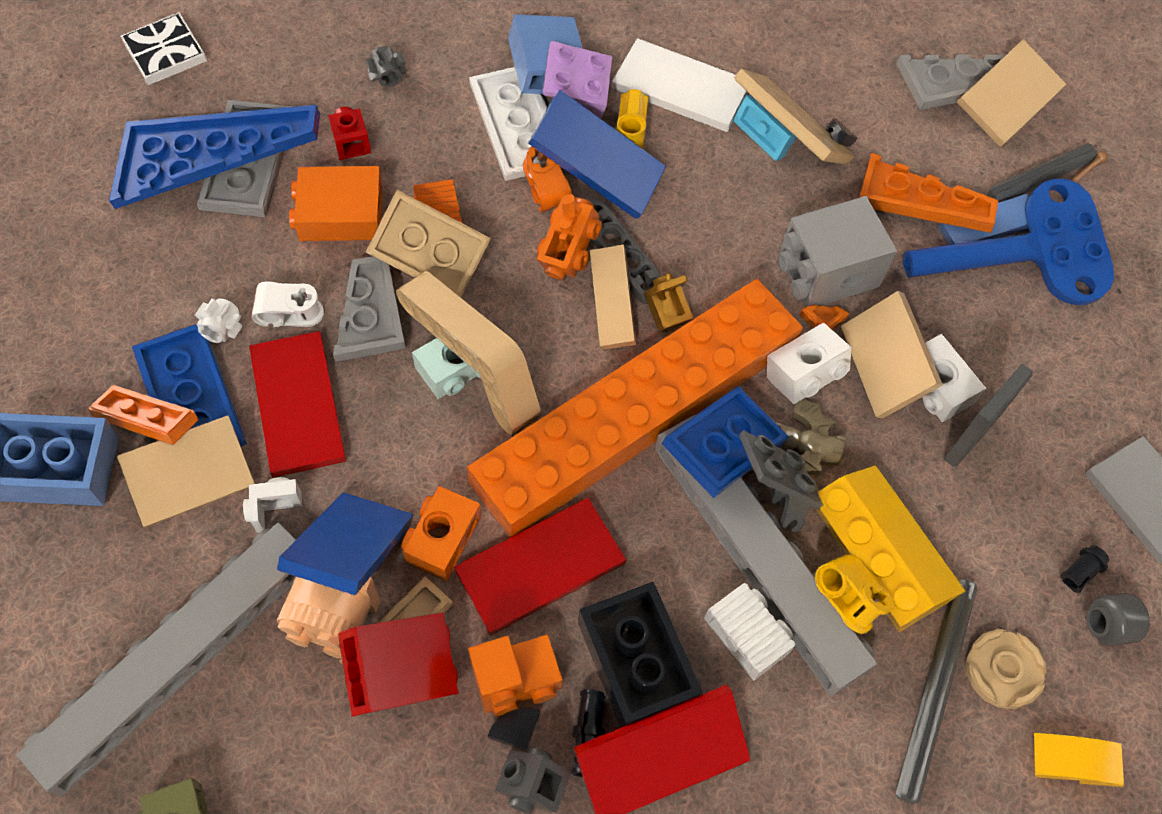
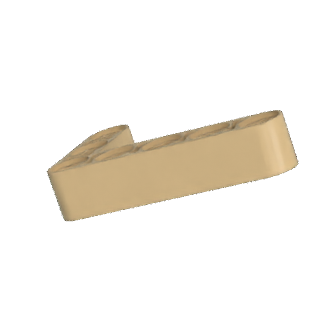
[396,271,541,435]

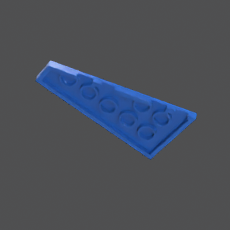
[109,105,320,209]

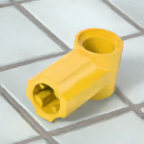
[616,89,648,149]

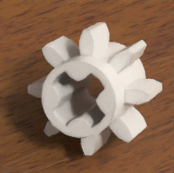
[195,299,242,343]

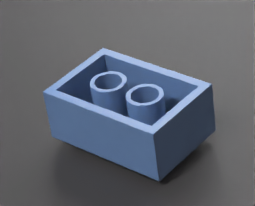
[0,413,119,506]

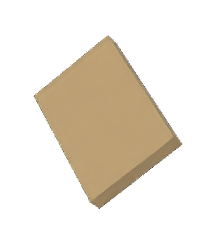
[956,39,1067,147]
[366,190,491,297]
[841,291,943,418]
[117,415,255,528]

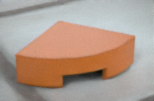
[799,304,850,330]

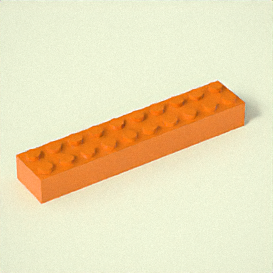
[467,278,803,537]

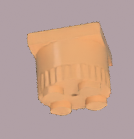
[277,577,381,658]

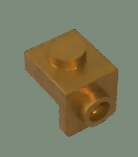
[644,273,693,331]

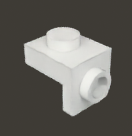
[243,477,302,533]

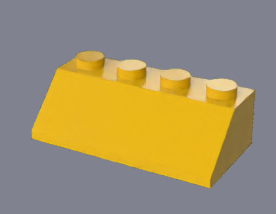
[815,465,966,633]

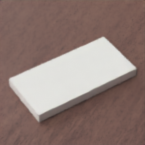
[612,38,748,132]
[469,67,561,181]

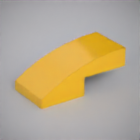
[1034,733,1124,787]

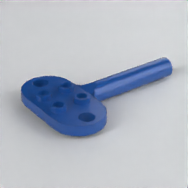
[903,179,1114,305]

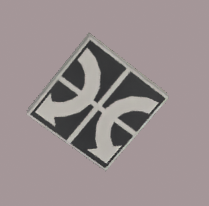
[121,13,207,85]

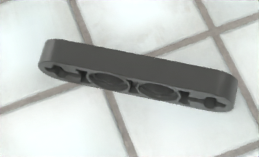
[587,199,662,304]

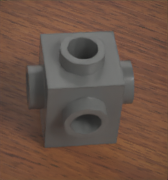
[495,747,571,814]

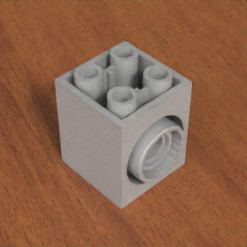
[777,196,897,307]

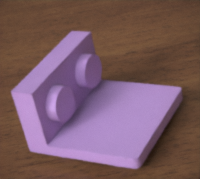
[542,41,612,119]

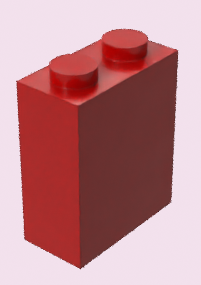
[338,612,459,717]

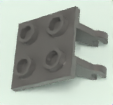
[739,430,823,532]

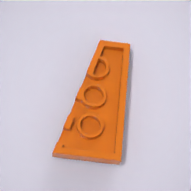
[859,152,999,233]

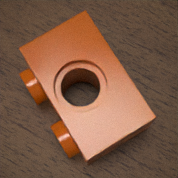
[401,486,482,582]

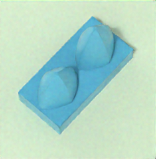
[733,94,797,161]

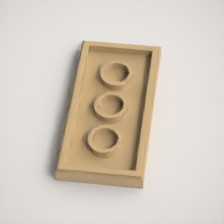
[734,69,854,165]

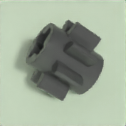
[365,46,407,87]

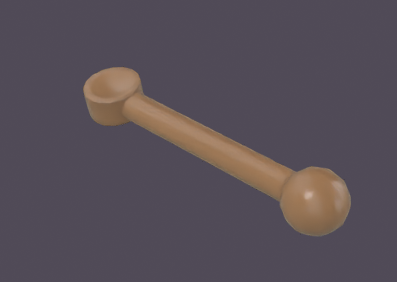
[1070,151,1108,183]

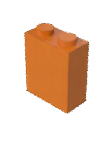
[289,166,383,241]

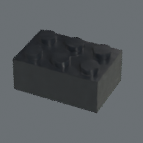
[578,581,703,728]

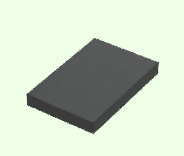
[944,364,1033,467]

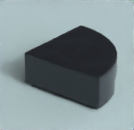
[826,118,858,147]
[488,708,540,752]

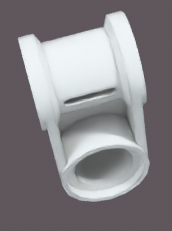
[252,282,324,327]

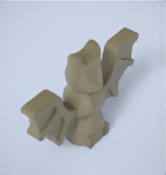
[776,399,847,476]

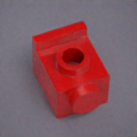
[328,106,371,160]

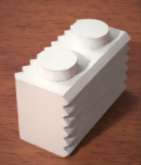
[704,583,795,681]

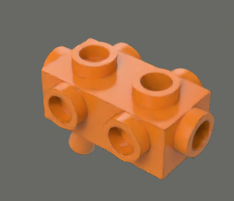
[536,194,602,281]

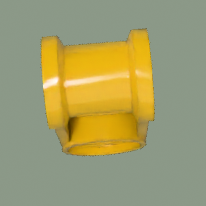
[815,554,894,634]

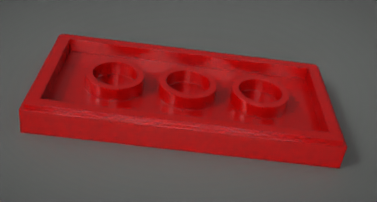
[249,331,347,478]
[454,498,626,636]
[573,685,751,814]

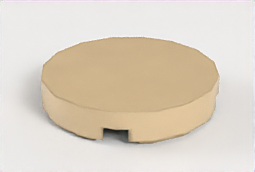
[965,629,1047,709]

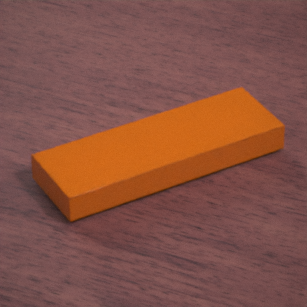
[88,385,198,445]

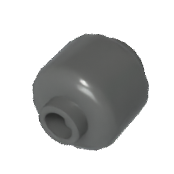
[1086,593,1150,646]

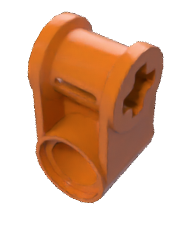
[523,146,572,213]

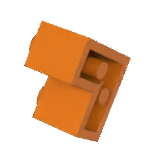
[468,634,563,716]

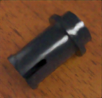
[1060,545,1110,593]

